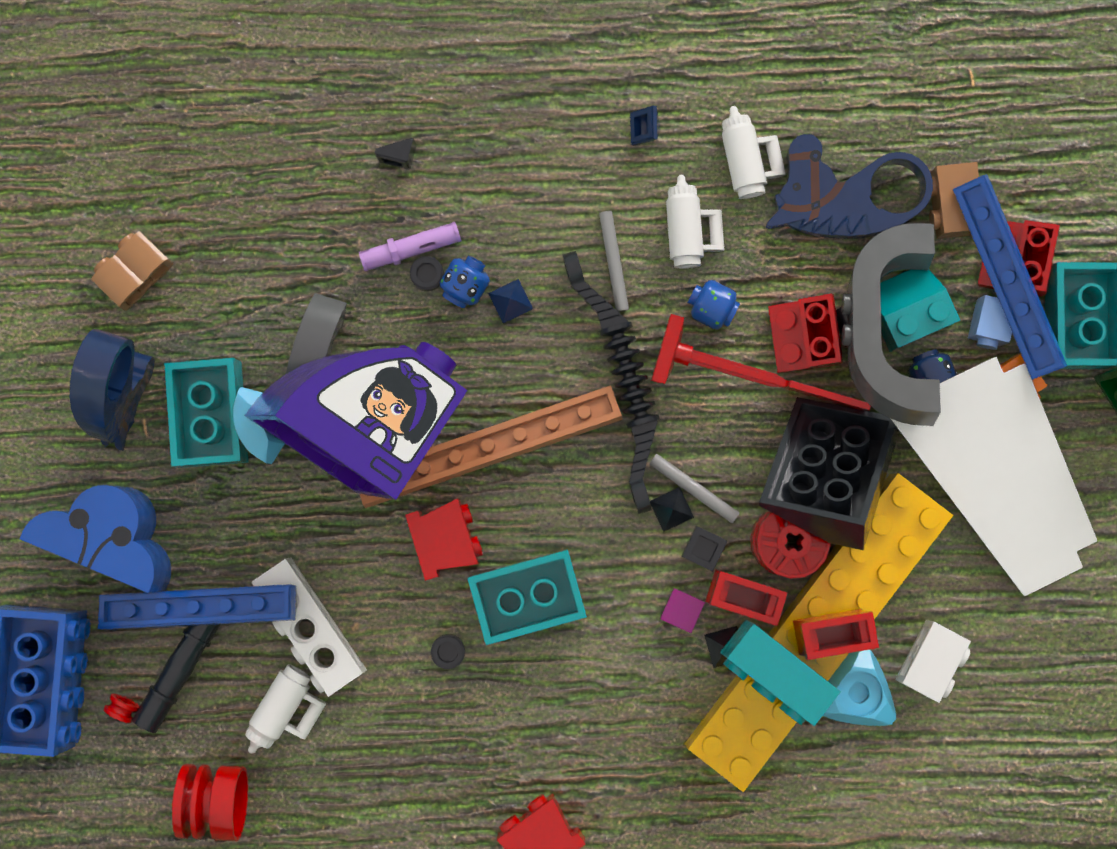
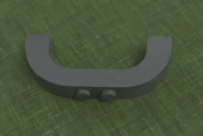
[841,223,941,426]

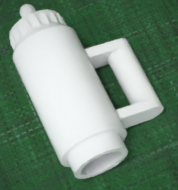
[722,106,786,199]
[666,175,724,269]
[245,664,327,754]

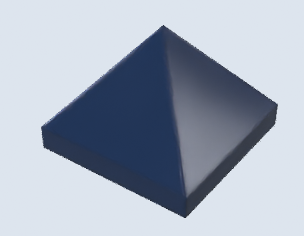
[630,105,660,146]
[488,279,533,324]

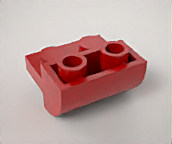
[978,220,1060,297]
[768,293,843,373]

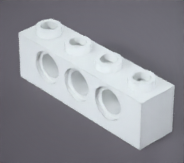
[251,558,367,697]

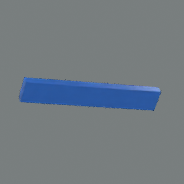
[953,175,1067,380]
[98,584,296,630]

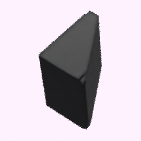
[375,138,416,170]

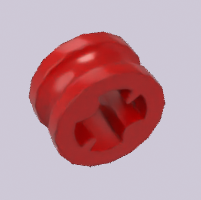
[103,693,139,723]

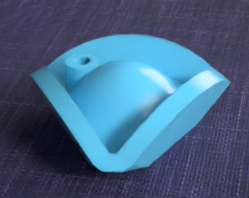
[233,387,285,464]
[823,650,896,726]

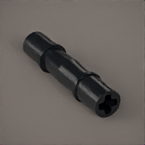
[132,624,221,733]

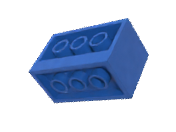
[0,604,91,757]

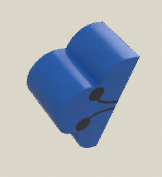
[19,485,171,593]

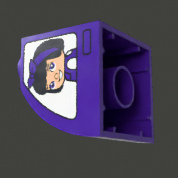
[244,342,468,500]

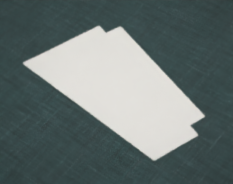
[891,357,1097,596]

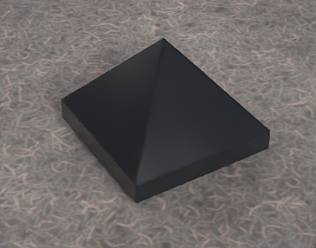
[650,487,694,532]
[704,626,738,668]

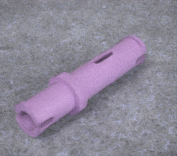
[359,222,461,272]

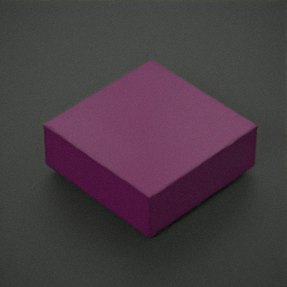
[659,588,705,633]

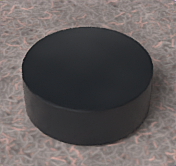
[410,256,444,291]
[431,634,466,669]

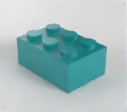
[1045,262,1117,370]
[164,358,249,468]
[468,549,587,645]
[720,619,841,726]

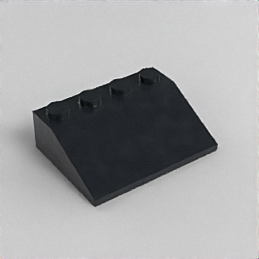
[759,397,897,550]

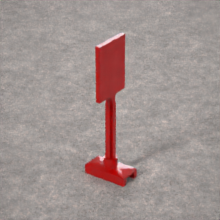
[651,314,871,410]

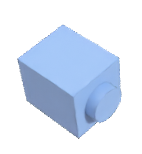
[968,295,1012,350]

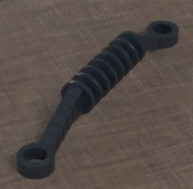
[562,251,660,514]

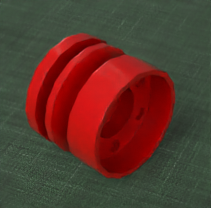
[750,511,830,579]
[172,764,249,842]

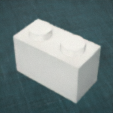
[895,620,971,703]

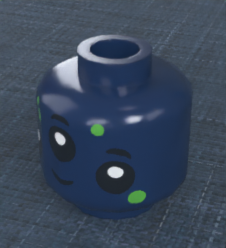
[908,349,957,383]

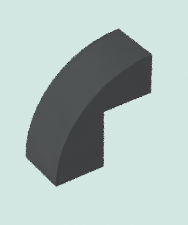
[286,293,347,374]

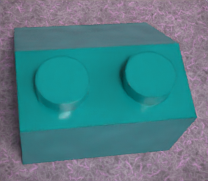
[880,269,960,352]

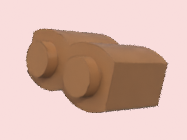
[91,231,173,311]

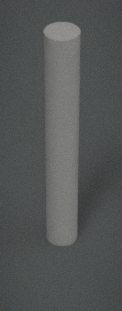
[599,211,629,312]
[649,454,739,523]

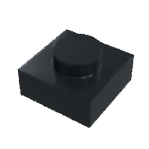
[681,526,727,572]

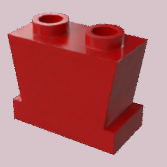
[405,498,483,581]
[705,569,788,626]
[793,609,879,660]
[497,793,586,849]

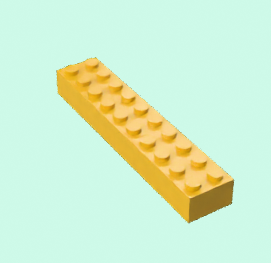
[685,473,954,792]

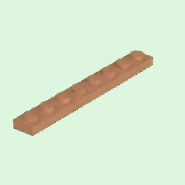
[360,385,622,508]

